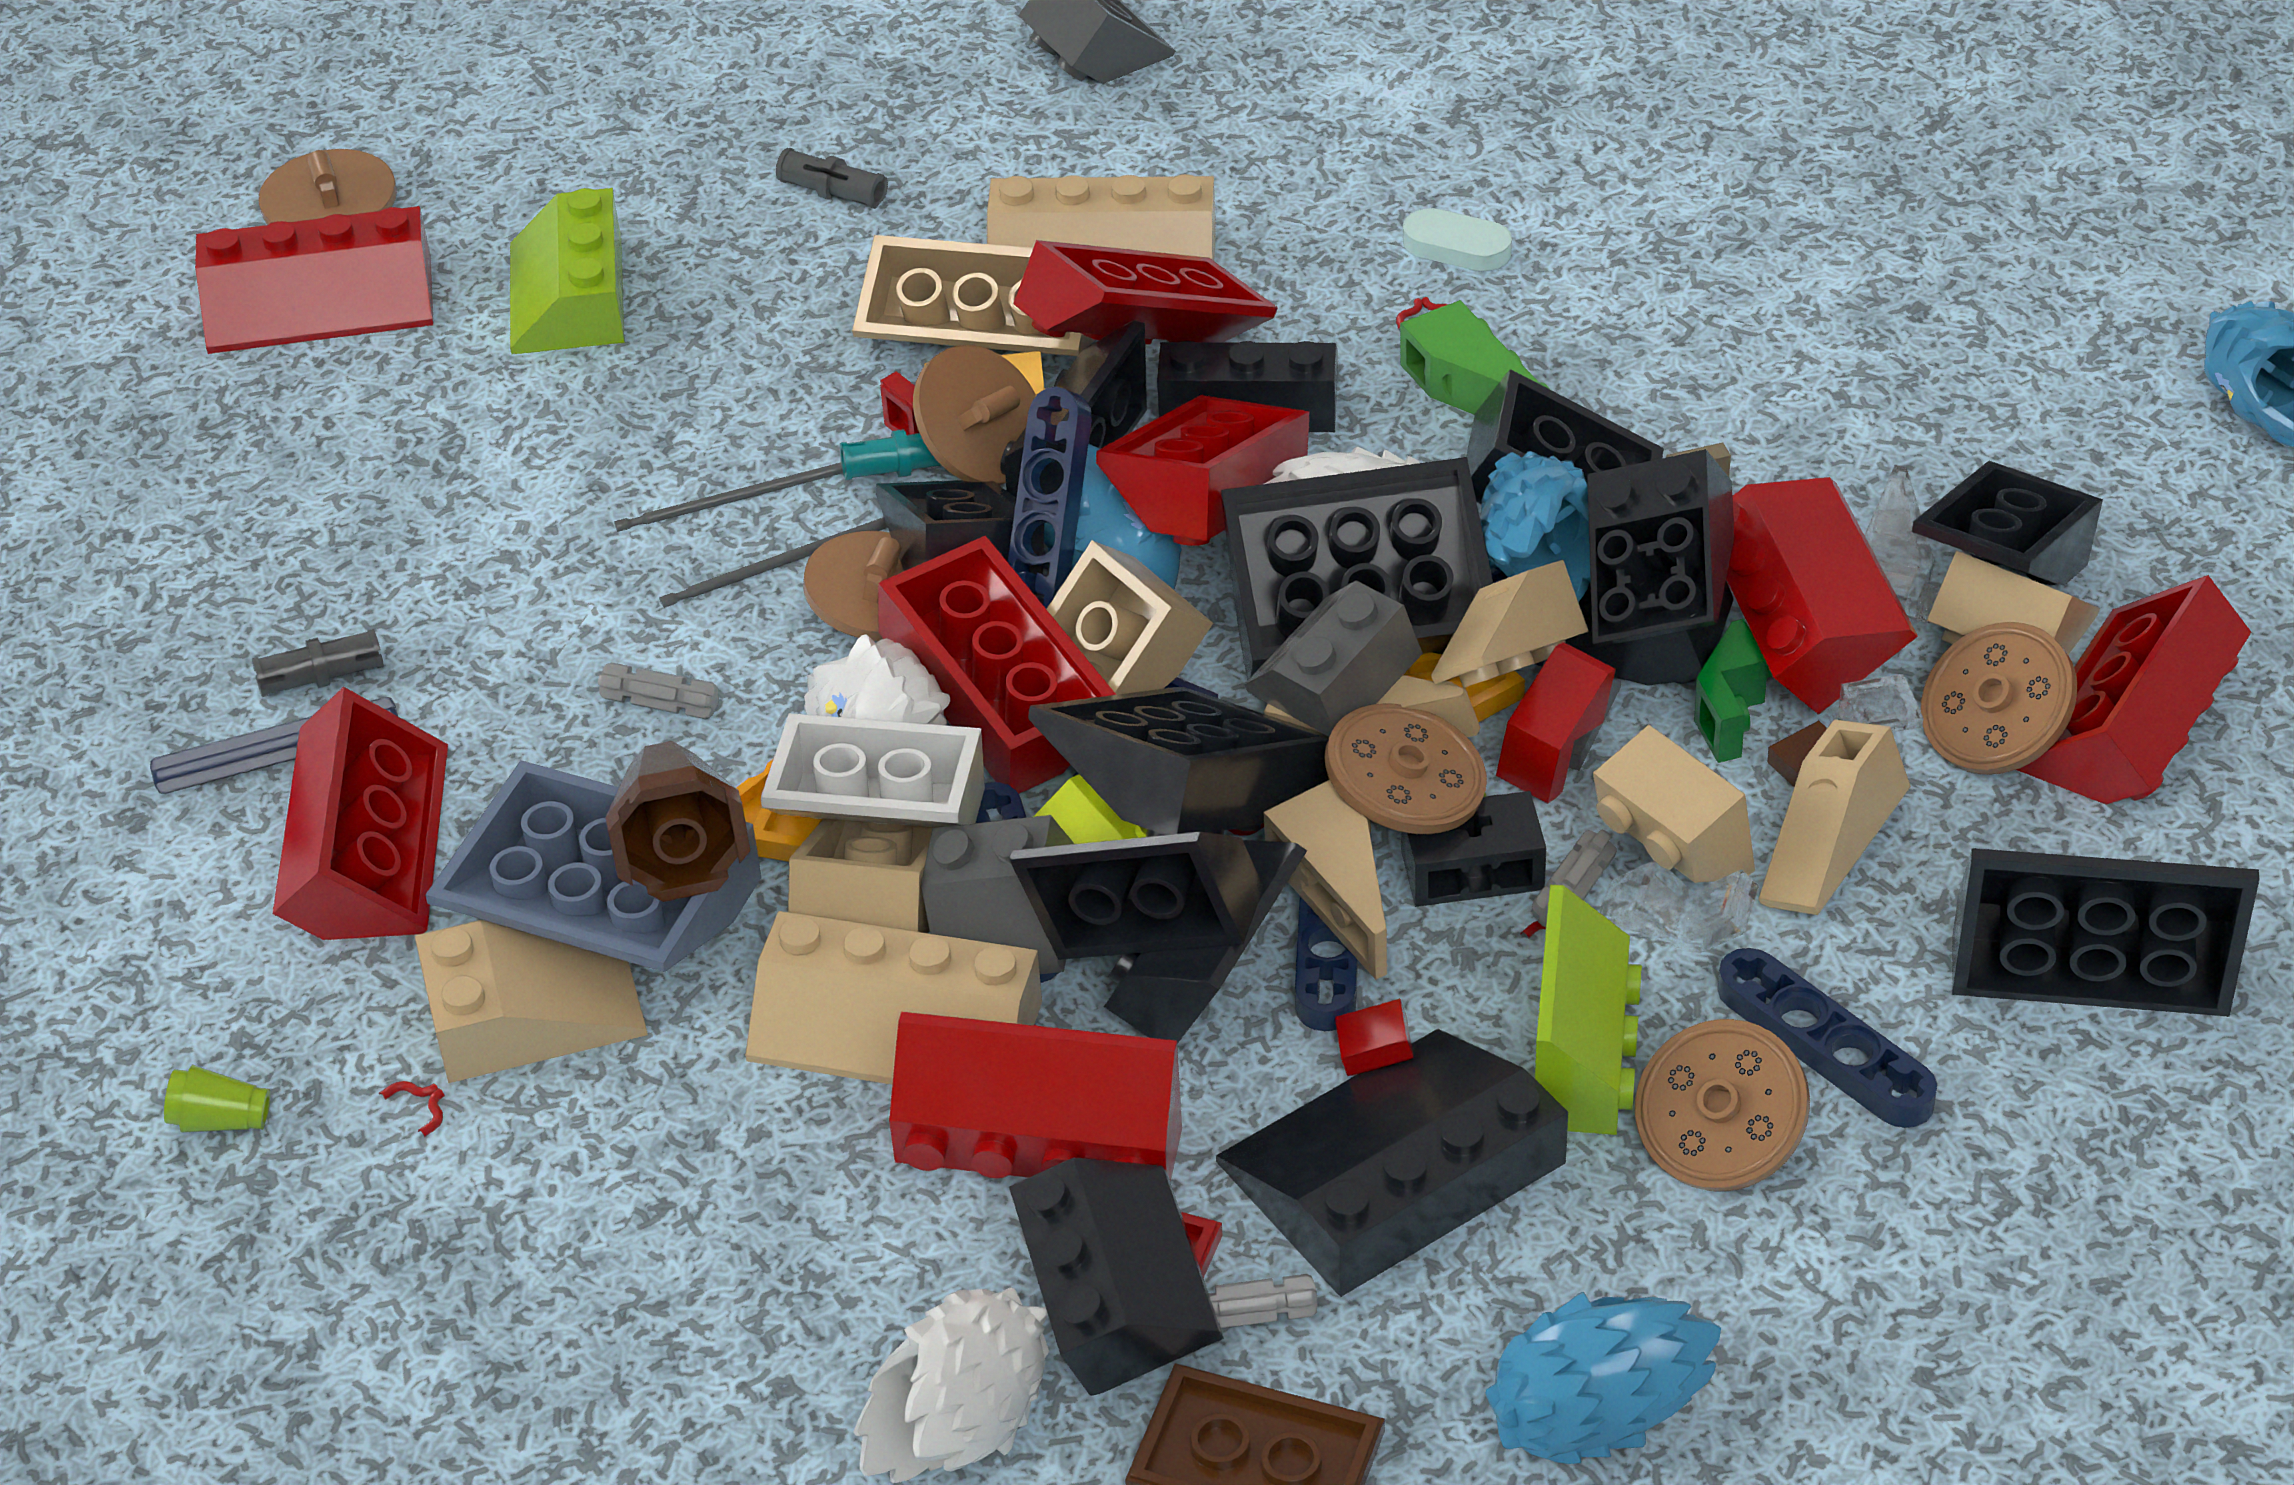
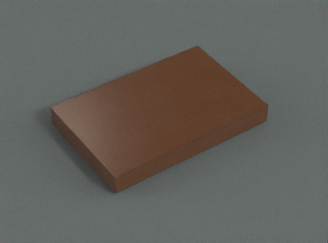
[1125,1363,1385,1485]

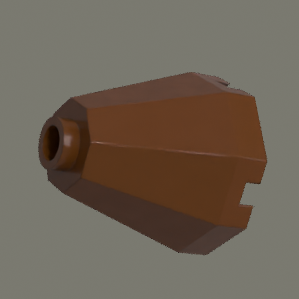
[605,741,751,902]

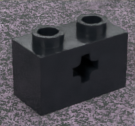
[1401,791,1546,907]

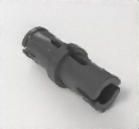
[776,148,888,209]
[252,629,384,697]

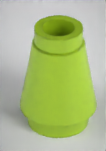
[164,1065,271,1133]

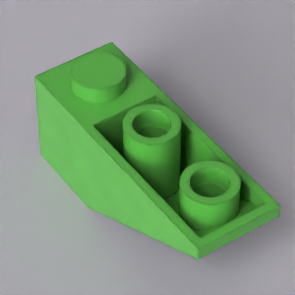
[1400,300,1550,415]

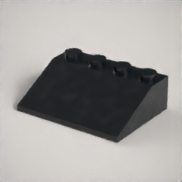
[1221,457,1493,681]
[1028,687,1330,837]
[1952,848,2260,1017]
[1216,1029,1568,1297]

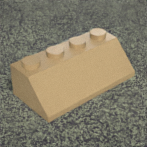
[987,174,1216,261]
[852,235,1095,356]
[745,911,1042,1085]

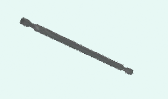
[614,462,843,532]
[659,517,888,608]

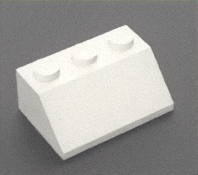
[761,713,985,828]

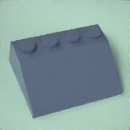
[425,760,762,972]

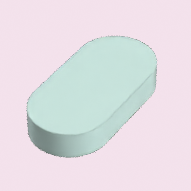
[1403,208,1512,271]

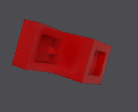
[1496,642,1616,804]

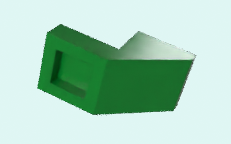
[1694,619,1772,763]

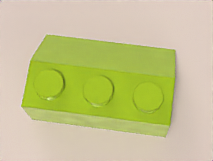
[510,188,625,355]
[1535,884,1642,1135]

